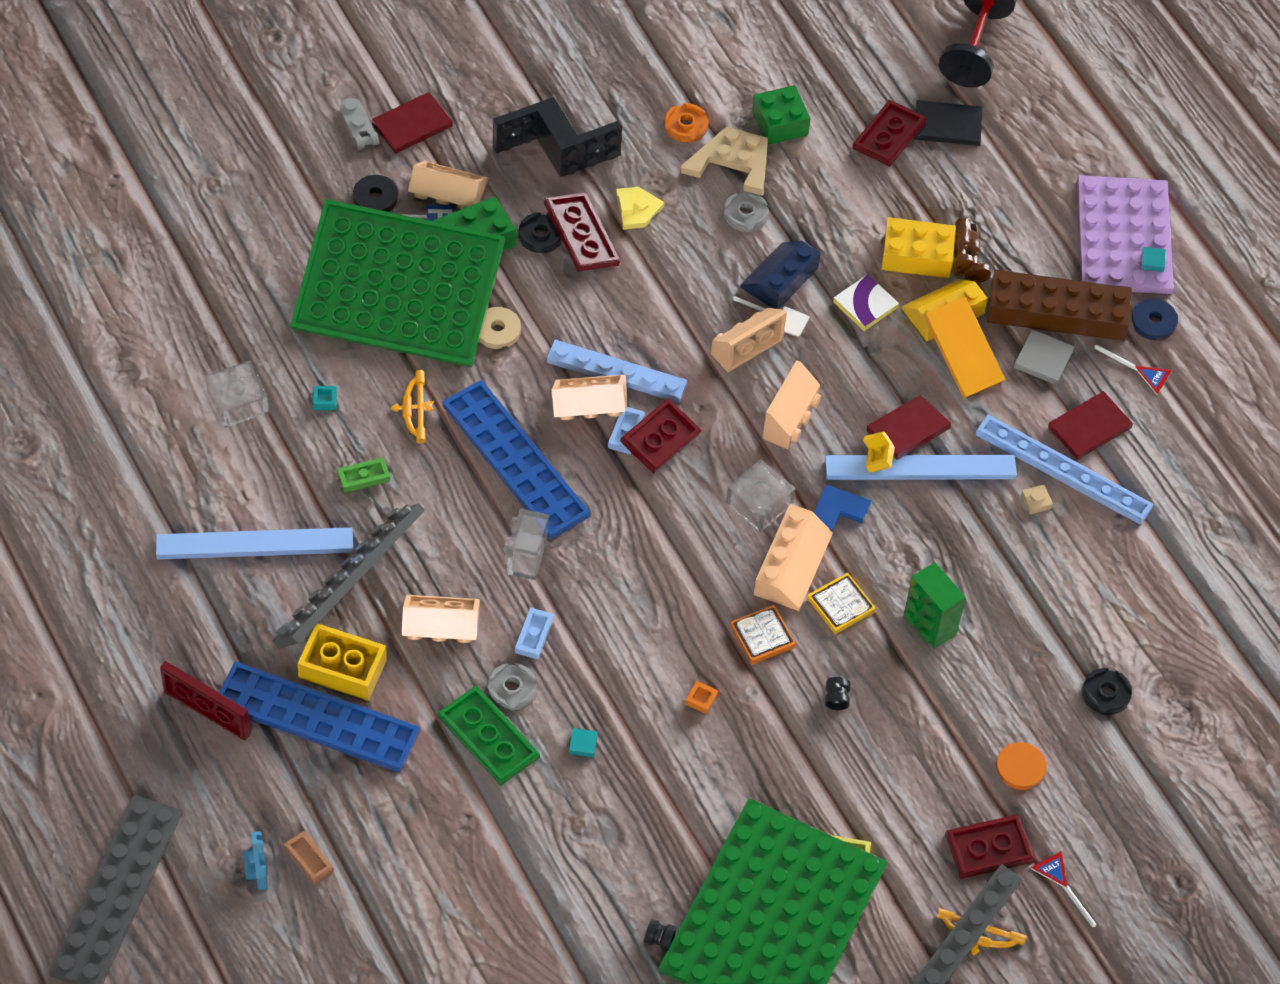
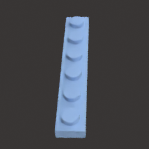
[547,340,688,403]

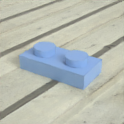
[608,407,646,455]
[515,608,554,660]

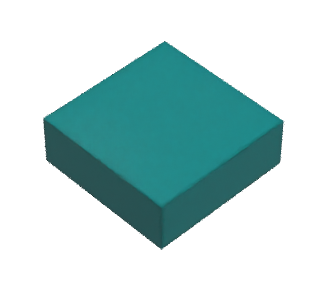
[1141,247,1166,272]
[313,386,337,410]
[569,728,598,758]

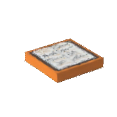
[730,605,796,665]

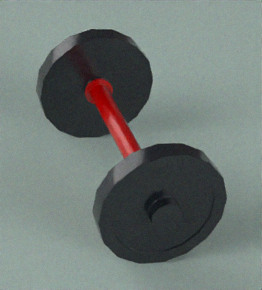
[938,0,1017,87]

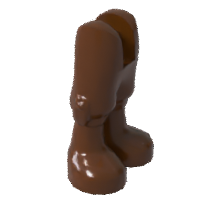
[953,218,991,282]

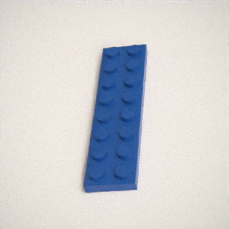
[442,380,590,540]
[219,661,420,773]

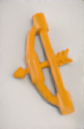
[391,370,435,444]
[937,908,1027,956]

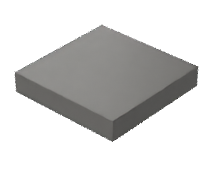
[1014,329,1075,385]

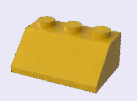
[902,279,988,341]

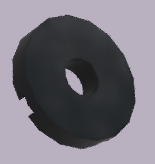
[353,174,398,212]
[518,212,562,253]
[1082,668,1132,715]

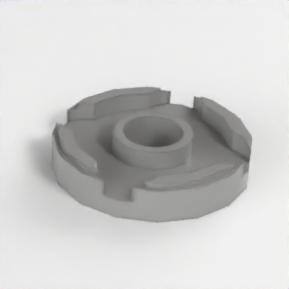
[724,191,769,232]
[487,663,537,711]

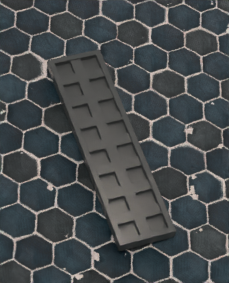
[272,503,425,648]
[49,795,182,984]

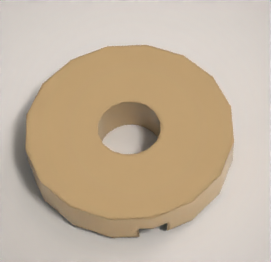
[479,307,521,349]

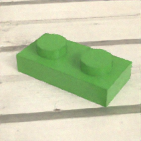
[337,457,391,493]

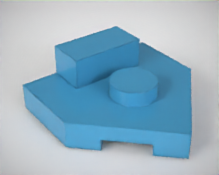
[243,831,268,890]

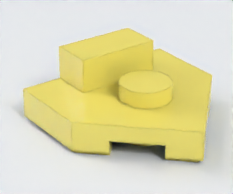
[616,187,664,230]

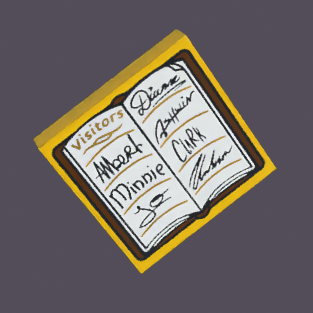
[807,573,876,635]

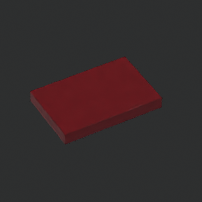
[372,92,453,154]
[852,100,927,167]
[1048,391,1133,460]
[866,395,951,460]
[620,398,702,474]
[945,814,1035,879]

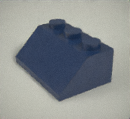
[740,240,821,309]

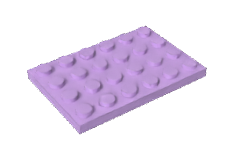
[1077,175,1174,294]

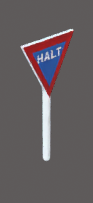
[1094,345,1172,395]
[1030,851,1096,927]

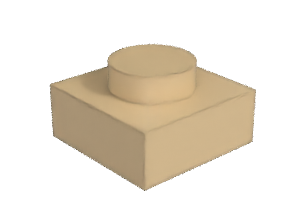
[1021,485,1053,514]

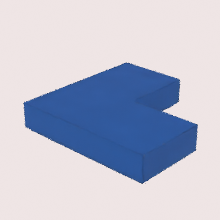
[814,484,871,532]

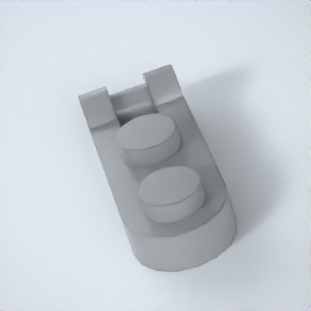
[340,98,380,150]

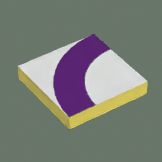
[833,274,899,331]

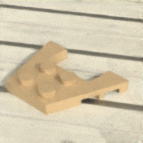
[681,126,768,196]

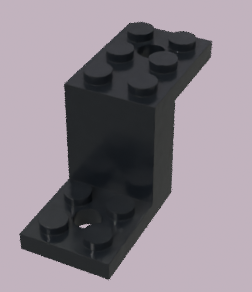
[492,97,622,177]

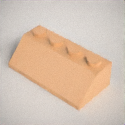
[754,504,833,611]

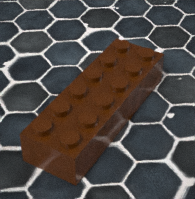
[987,269,1132,341]

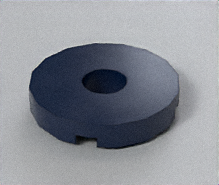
[1132,299,1178,340]

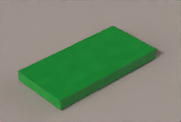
[437,685,540,786]

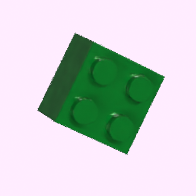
[752,85,811,145]

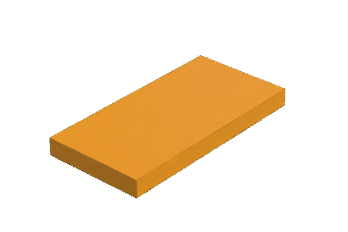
[923,296,1006,399]

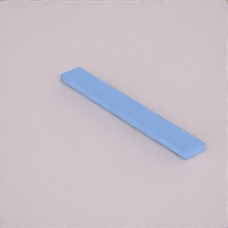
[975,414,1154,525]
[825,455,1017,480]
[156,528,353,560]

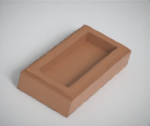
[283,831,334,885]

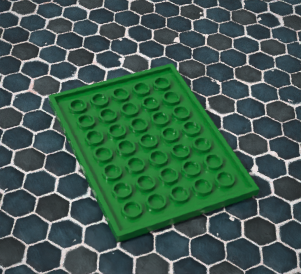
[290,199,506,368]
[658,798,888,984]

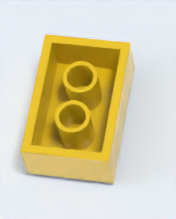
[881,217,956,278]
[297,624,387,701]

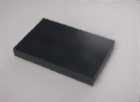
[914,100,983,146]

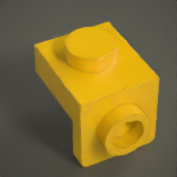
[863,432,895,473]

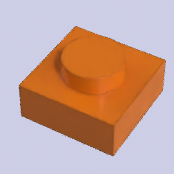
[685,681,719,714]

